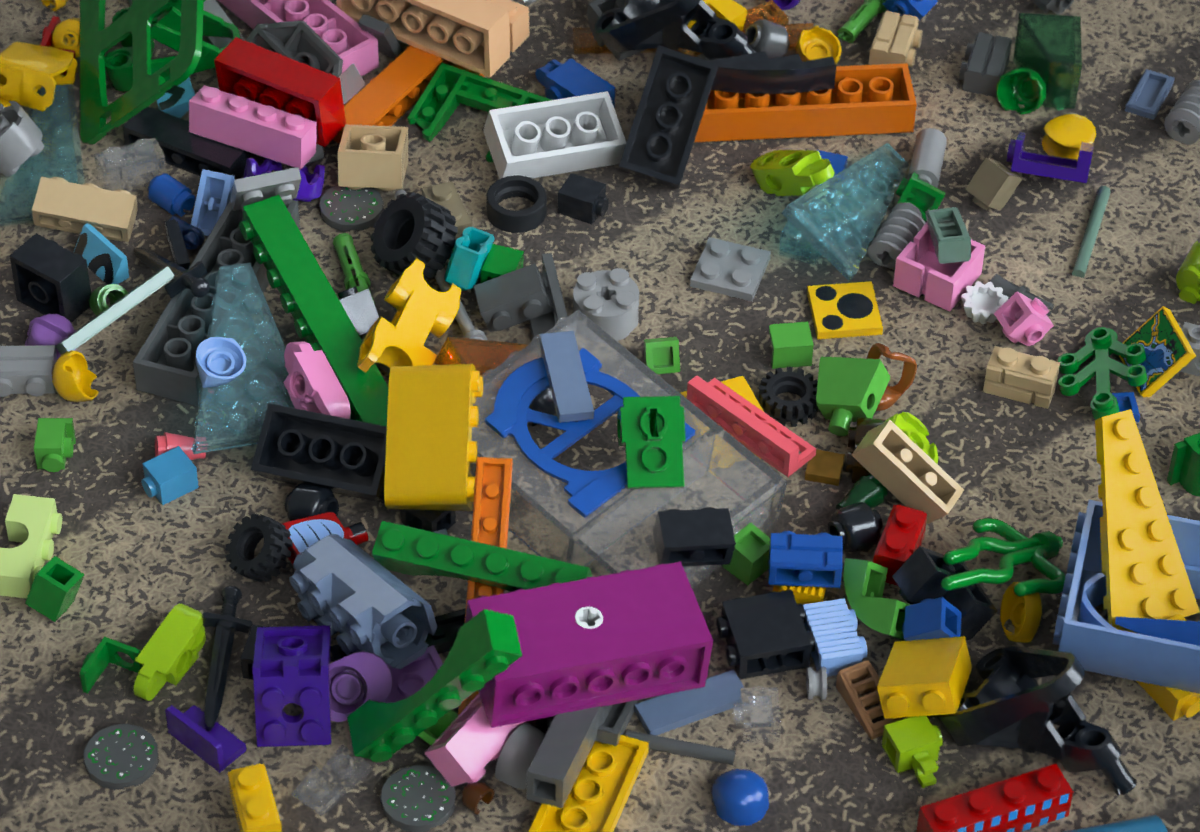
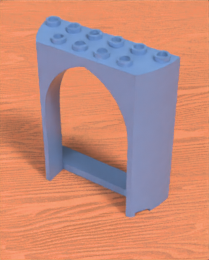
[1053,500,1200,694]

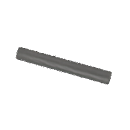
[625,730,736,765]

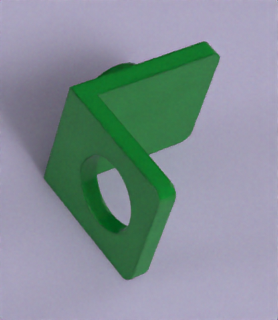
[80,636,143,694]

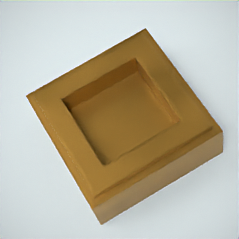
[805,449,845,486]

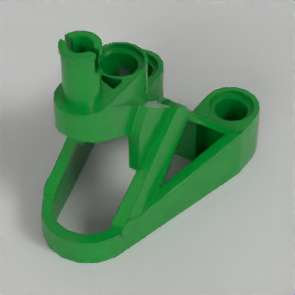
[105,0,242,92]

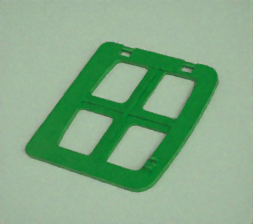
[80,0,204,145]

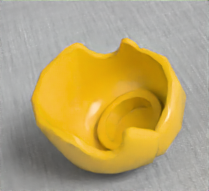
[795,26,842,64]
[52,351,99,402]

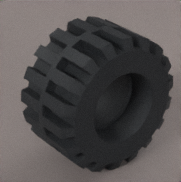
[371,192,458,281]

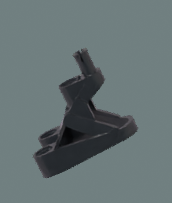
[594,0,757,59]
[937,646,1137,796]

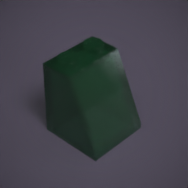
[1013,13,1082,110]

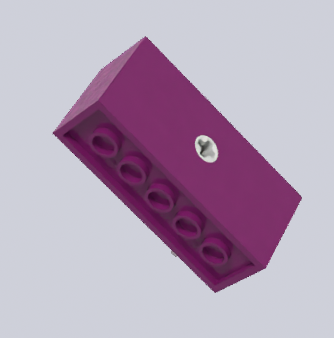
[465,562,713,728]

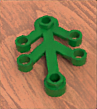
[1058,327,1147,420]

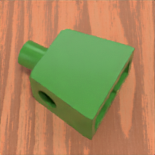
[816,356,890,436]

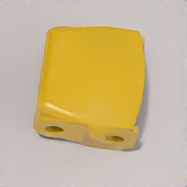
[0,42,78,112]

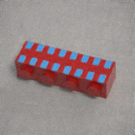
[916,763,1073,832]

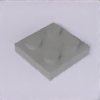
[230,167,301,212]
[690,237,771,301]

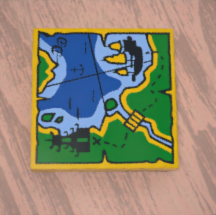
[1119,306,1196,398]

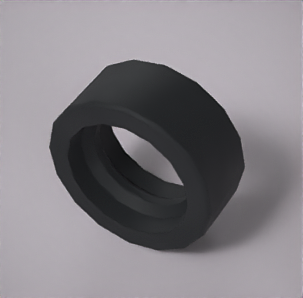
[486,175,547,233]

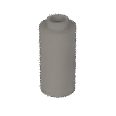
[907,128,947,188]

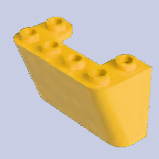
[384,364,483,511]

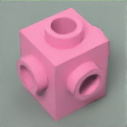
[994,291,1054,346]

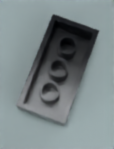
[619,45,719,189]
[250,403,387,503]

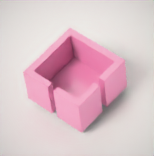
[893,222,985,312]

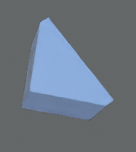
[191,169,235,236]

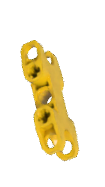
[357,257,462,373]

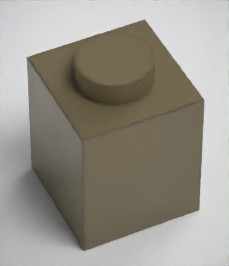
[965,158,1023,210]

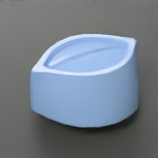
[195,337,246,388]

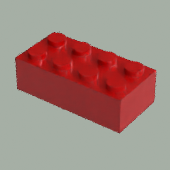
[214,37,346,147]

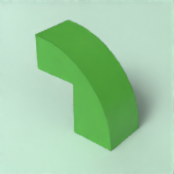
[844,558,910,641]

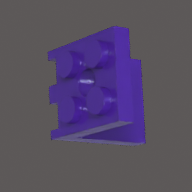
[253,625,332,747]

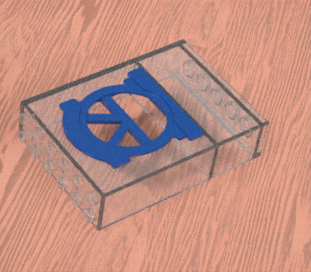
[470,310,787,589]

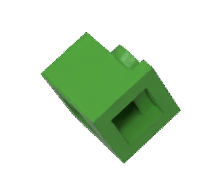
[34,418,76,472]

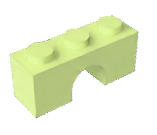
[0,494,62,598]

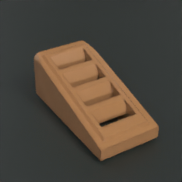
[836,660,901,740]

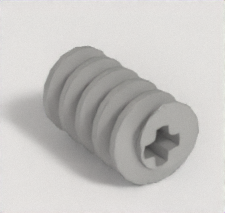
[1164,80,1200,145]
[867,202,926,270]

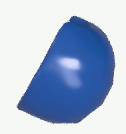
[712,769,769,826]

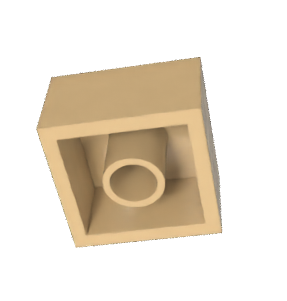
[338,124,408,191]

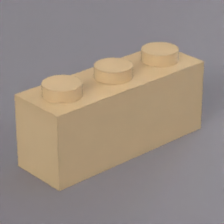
[32,177,138,242]
[852,420,964,524]

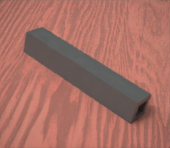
[526,705,613,808]

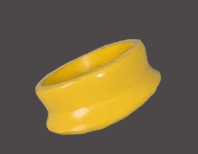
[1042,114,1096,159]

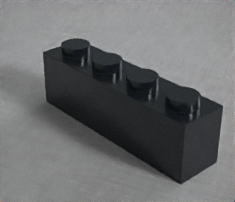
[122,106,251,180]

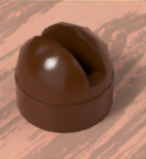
[462,781,494,815]

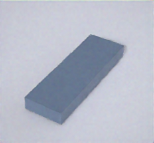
[539,331,594,423]
[635,669,750,736]

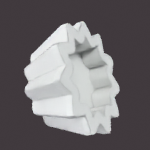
[961,281,1009,325]

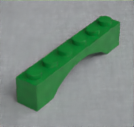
[372,521,592,592]
[347,609,522,762]

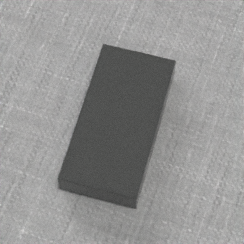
[358,14,404,59]

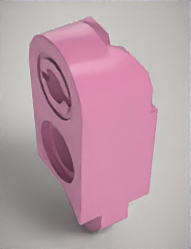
[283,341,351,419]

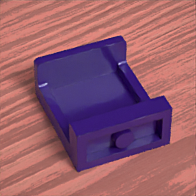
[1006,132,1094,183]

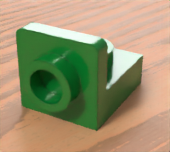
[895,172,946,221]

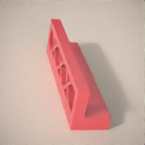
[686,376,816,477]

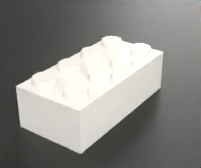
[483,91,627,179]

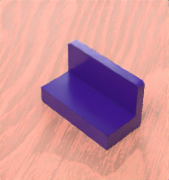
[165,705,247,773]

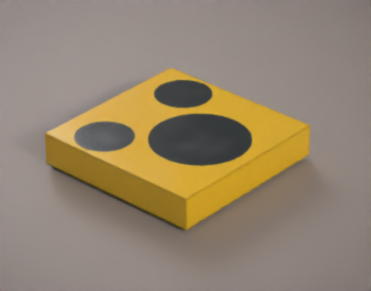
[807,281,883,339]

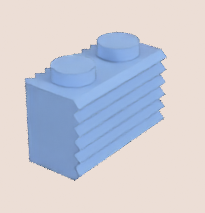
[802,598,867,677]

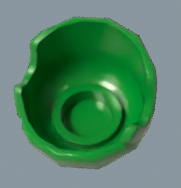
[996,67,1046,115]

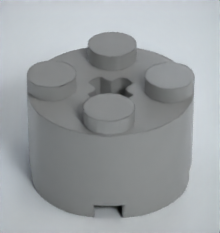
[0,101,44,177]
[573,268,639,342]

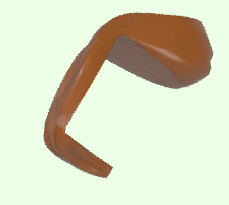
[866,343,917,411]

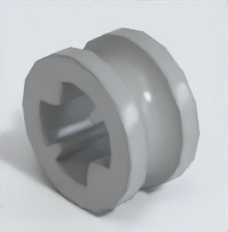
[806,667,827,700]

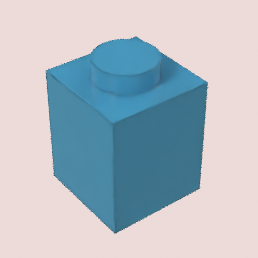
[141,446,199,505]

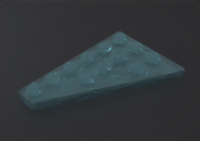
[191,263,295,454]

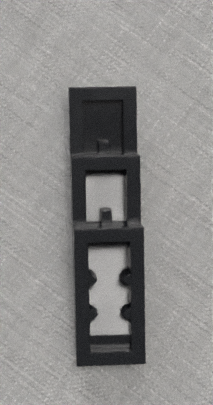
[709,51,836,94]

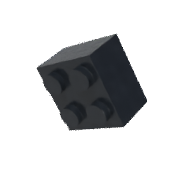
[10,233,91,323]

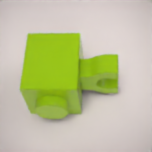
[882,716,943,788]

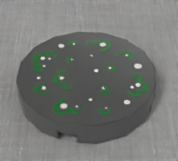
[319,185,383,232]
[84,724,159,790]
[381,765,456,832]

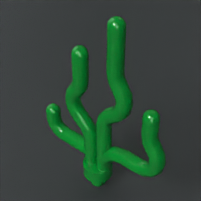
[941,518,1066,597]

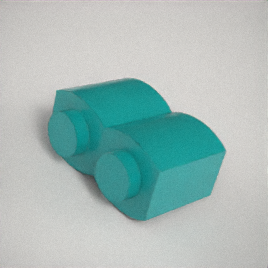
[444,227,494,291]

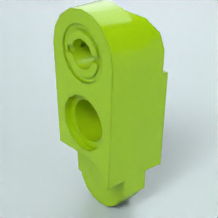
[750,150,835,196]
[133,603,206,701]

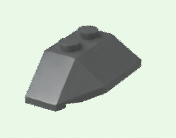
[245,21,343,77]

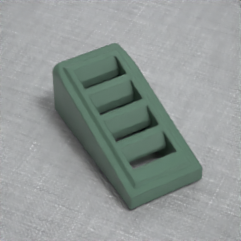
[926,207,971,264]

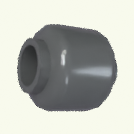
[744,19,790,59]

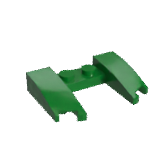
[408,63,551,162]

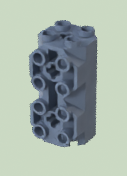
[289,534,437,669]

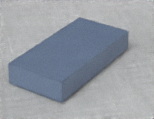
[1125,69,1175,120]

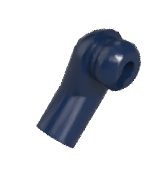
[169,215,205,250]

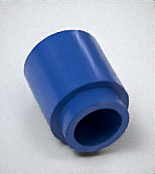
[148,173,196,217]

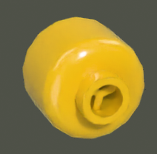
[52,17,80,58]

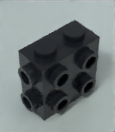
[716,590,815,679]

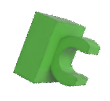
[644,337,680,375]

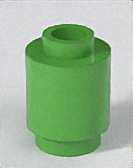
[89,284,128,316]

